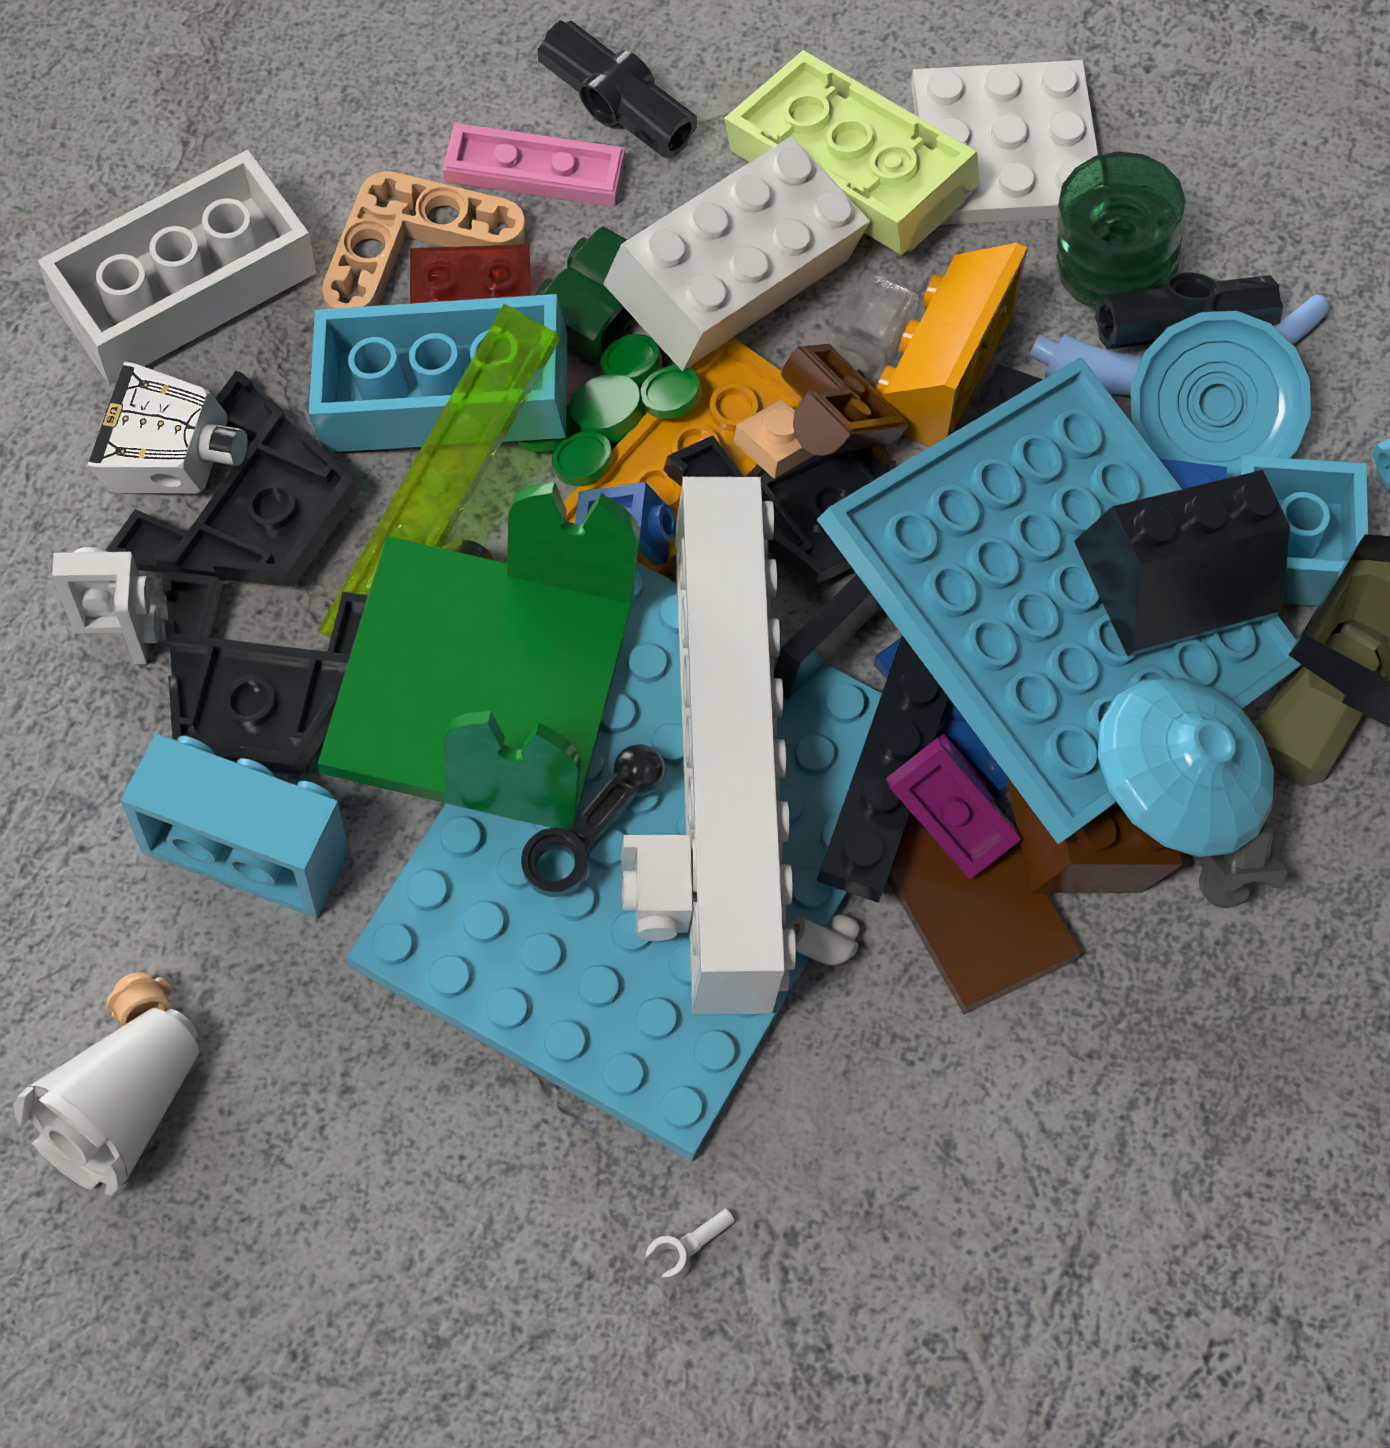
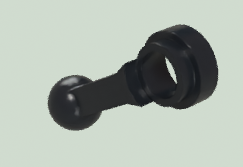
[521,744,666,897]

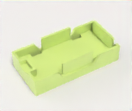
[724,50,980,255]

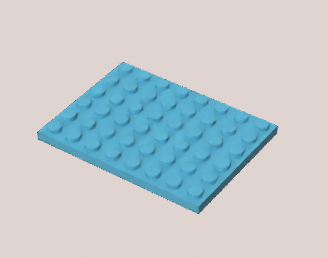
[346,562,942,1162]

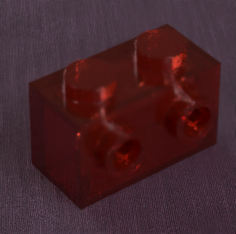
[410,244,532,304]

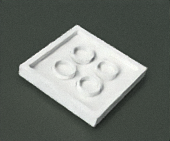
[911,60,1106,225]

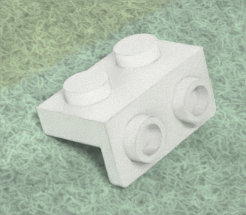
[52,547,160,664]

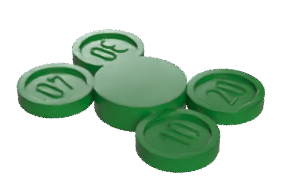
[518,334,702,486]

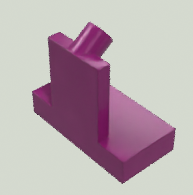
[886,734,1021,879]

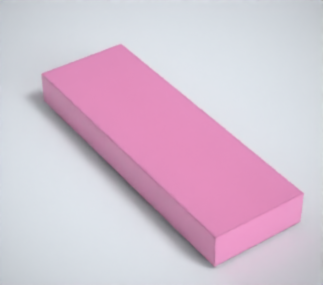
[443,123,625,207]

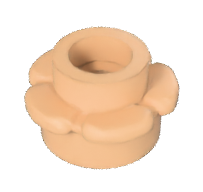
[106,972,172,1027]

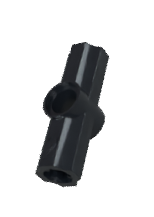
[537,20,697,157]
[1095,272,1283,349]

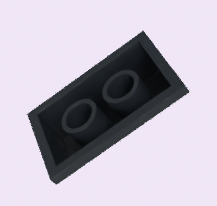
[1074,470,1290,657]

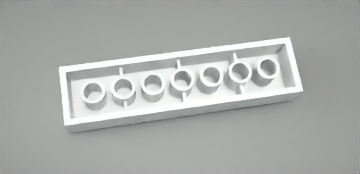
[675,477,796,1015]

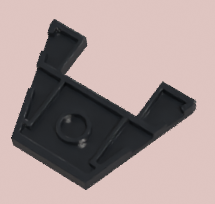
[663,369,897,586]
[105,371,360,587]
[162,571,368,775]

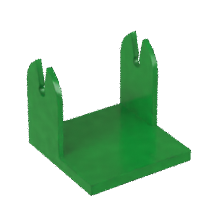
[318,482,640,830]

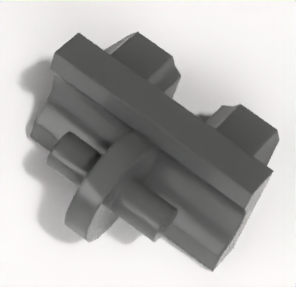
[1192,823,1287,908]

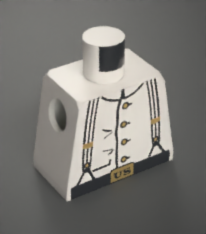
[87,361,248,494]

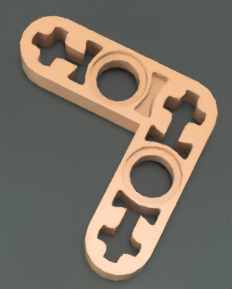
[322,171,526,309]

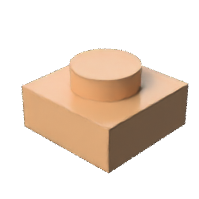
[733,399,814,479]

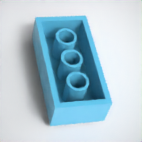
[309,294,568,452]

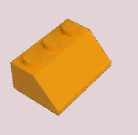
[876,243,1028,447]

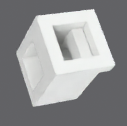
[620,835,692,941]

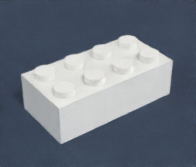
[603,136,870,371]
[38,150,316,385]

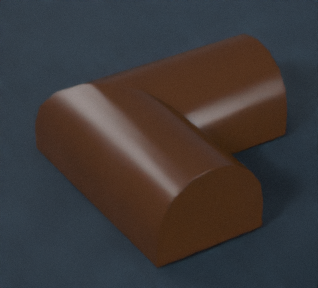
[781,344,909,456]

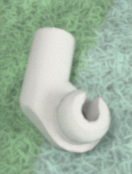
[786,914,860,965]

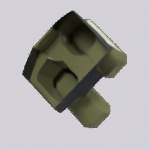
[1256,534,1390,787]

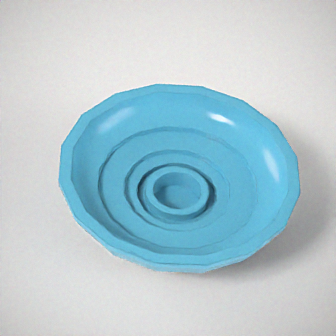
[1130,311,1311,478]
[1098,678,1274,857]

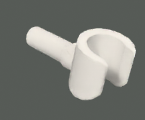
[646,1209,735,1282]

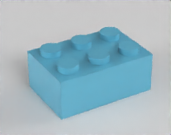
[121,733,350,919]

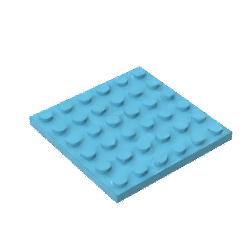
[817,357,1302,844]

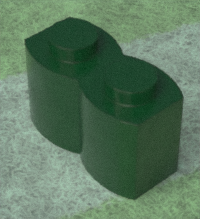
[535,226,635,365]

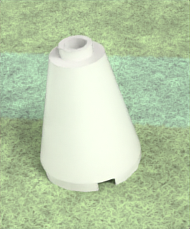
[13,1008,199,1195]

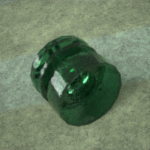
[1056,151,1186,310]

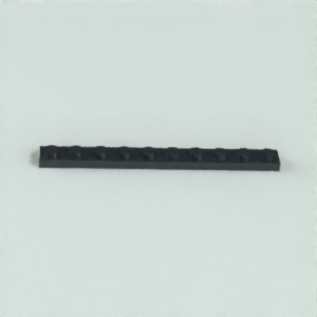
[816,364,1043,903]

